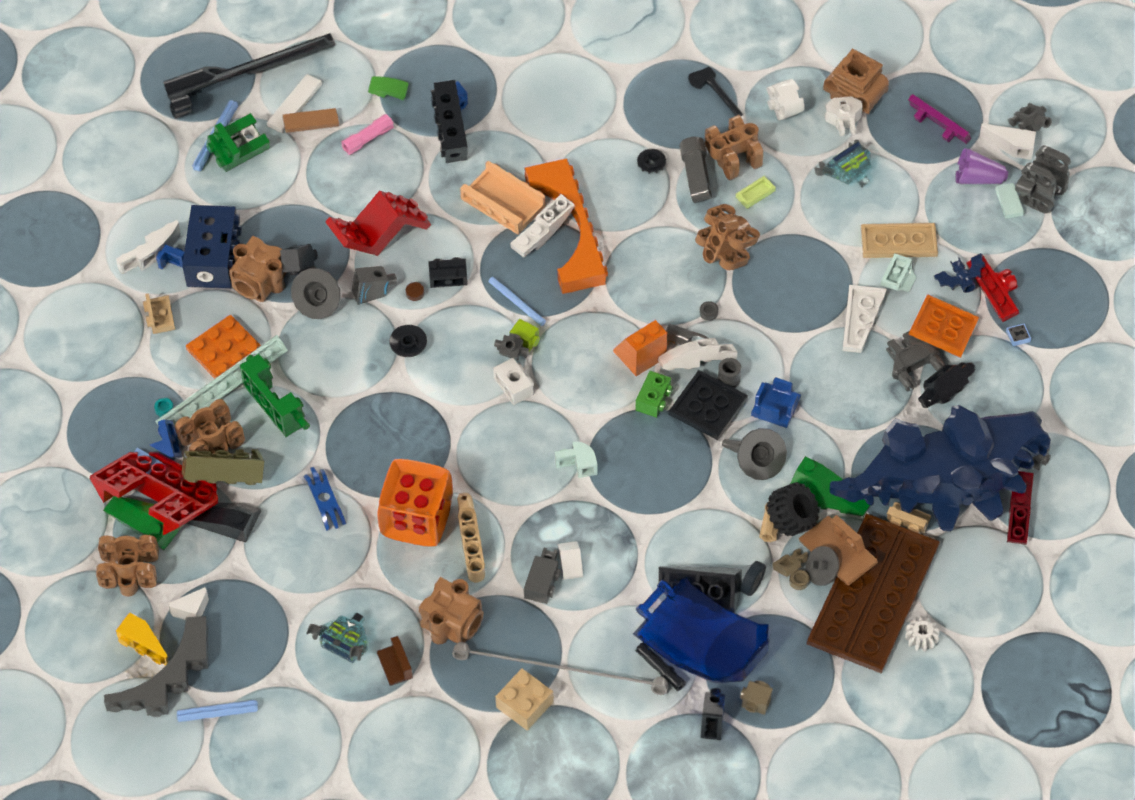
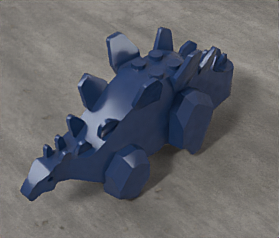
[830,405,1051,532]

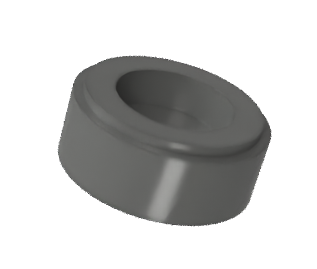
[700,301,719,321]

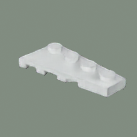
[842,285,887,353]

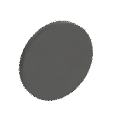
[805,546,839,586]

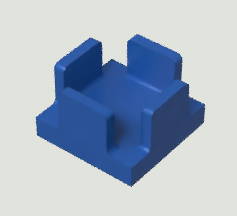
[751,377,801,428]

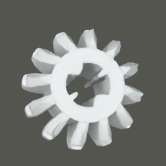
[905,617,940,652]

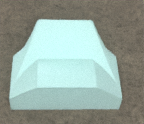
[881,253,916,292]

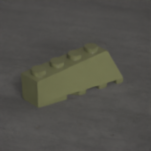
[182,449,264,485]

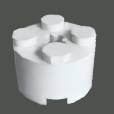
[767,79,804,120]

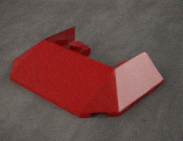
[90,452,218,535]

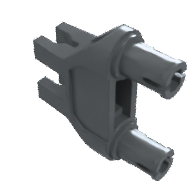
[886,331,945,391]

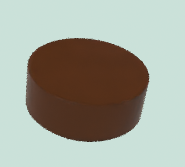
[405,282,424,301]

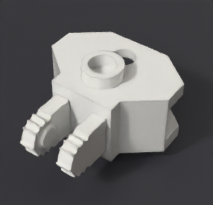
[825,96,863,136]

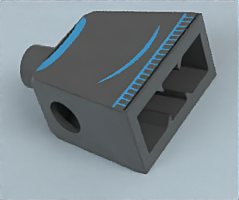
[352,266,397,305]

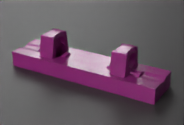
[908,94,971,144]

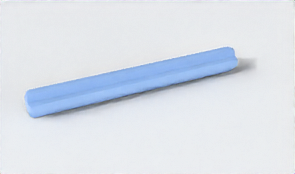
[192,100,238,172]

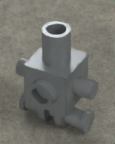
[1008,103,1052,132]
[494,333,529,360]

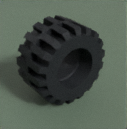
[767,483,820,536]

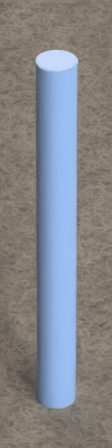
[488,277,546,326]

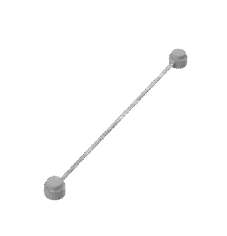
[452,642,669,695]

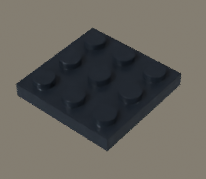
[669,370,748,440]

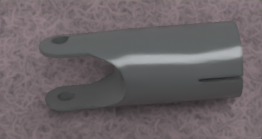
[666,324,708,345]

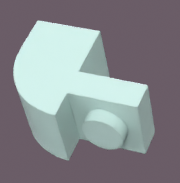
[555,442,598,478]

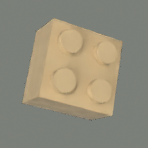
[495,668,553,731]

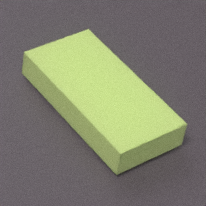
[736,176,776,209]

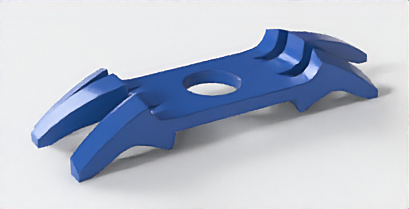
[303,467,346,531]

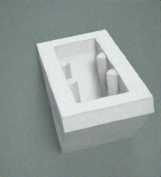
[557,541,583,580]
[168,587,209,620]

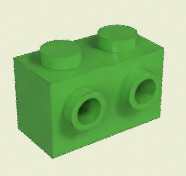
[635,371,673,418]

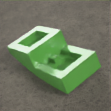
[368,76,409,100]

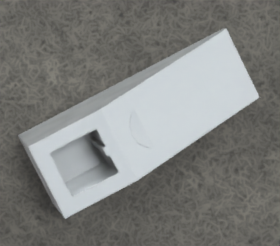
[979,124,1036,160]

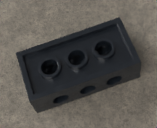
[431,80,468,163]

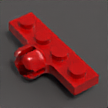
[966,254,1019,322]

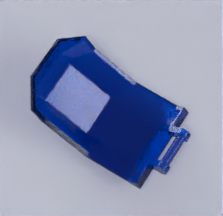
[633,579,770,683]

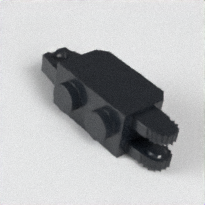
[918,362,976,408]

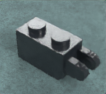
[280,244,318,275]

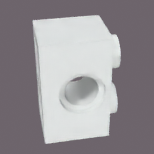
[493,358,534,405]

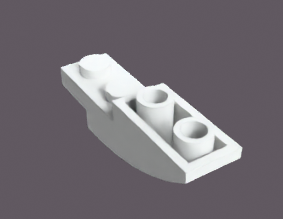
[510,194,575,257]
[116,220,181,274]
[658,338,737,370]

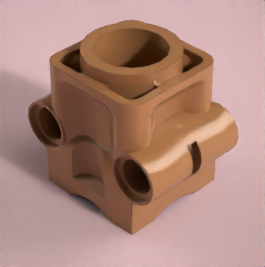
[229,236,287,302]
[419,577,484,644]

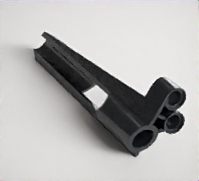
[163,33,336,119]

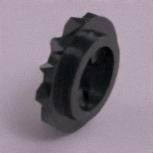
[637,149,666,174]

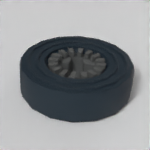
[740,561,766,596]

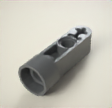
[679,136,712,204]

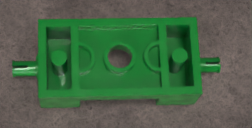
[240,354,310,437]

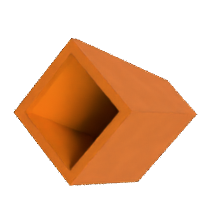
[613,320,667,377]

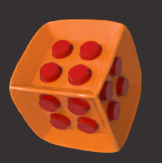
[377,459,453,547]

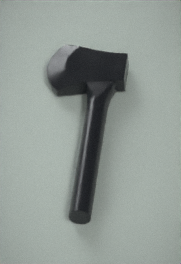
[688,66,743,116]

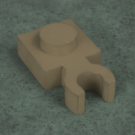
[772,548,808,577]

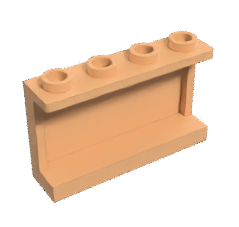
[460,161,545,235]

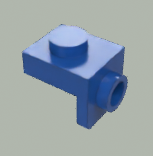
[156,245,184,270]

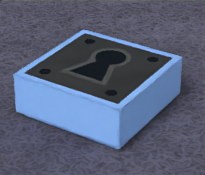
[1006,324,1031,346]

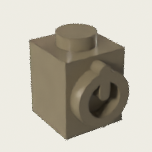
[740,681,773,715]

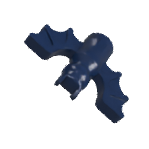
[934,253,985,293]

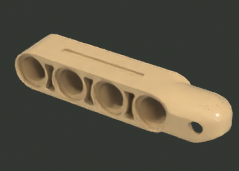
[457,493,485,583]

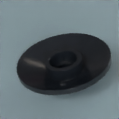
[389,325,427,357]

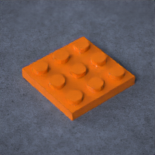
[909,294,979,358]
[185,314,261,379]

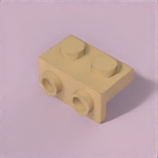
[143,293,175,334]
[887,502,931,534]

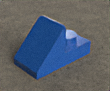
[150,419,182,458]

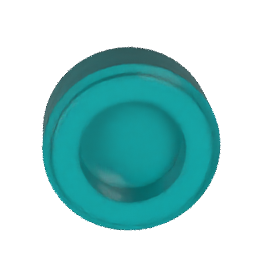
[154,398,174,417]

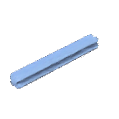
[177,700,258,722]

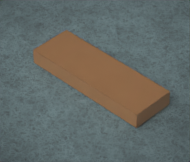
[282,108,339,133]

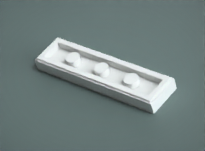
[267,74,322,133]

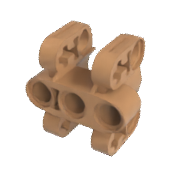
[705,115,763,181]
[695,204,760,271]
[175,399,245,454]
[96,535,159,597]

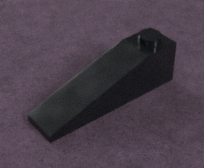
[186,503,261,543]
[658,566,742,614]

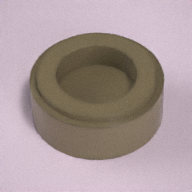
[789,570,809,590]

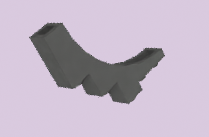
[104,616,208,717]

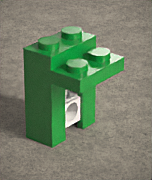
[206,113,270,172]

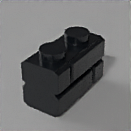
[428,257,468,288]

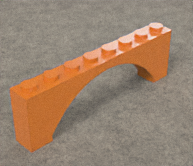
[525,158,608,294]

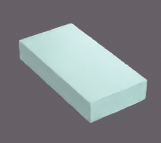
[995,183,1024,219]

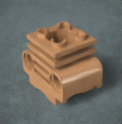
[823,48,889,114]

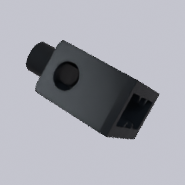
[700,688,725,740]

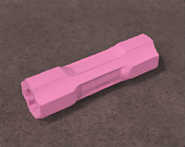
[341,114,394,155]

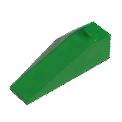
[790,456,870,517]
[103,496,182,551]

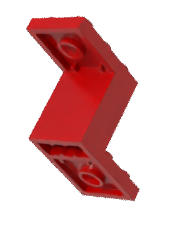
[325,190,431,256]

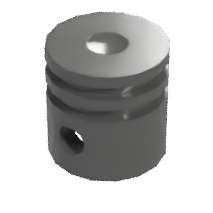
[718,358,741,388]

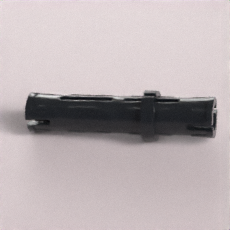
[635,642,686,691]

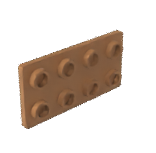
[799,515,878,585]

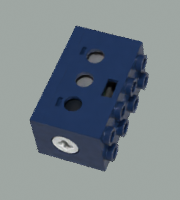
[182,205,242,289]

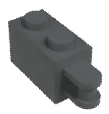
[524,547,561,604]

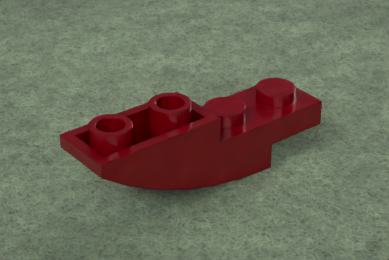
[1007,471,1034,545]

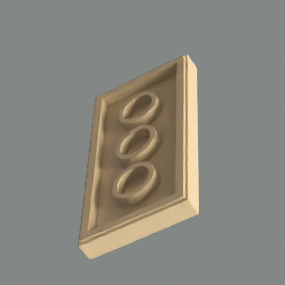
[861,223,938,258]

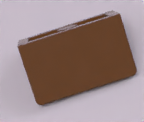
[377,636,413,686]

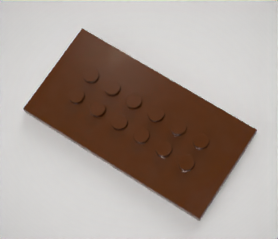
[806,513,940,674]

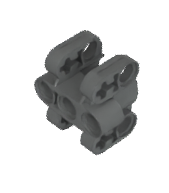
[1015,145,1071,214]

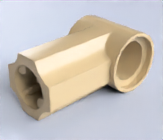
[759,501,778,543]

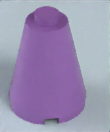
[955,148,1008,184]

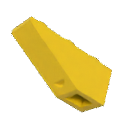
[116,612,169,666]

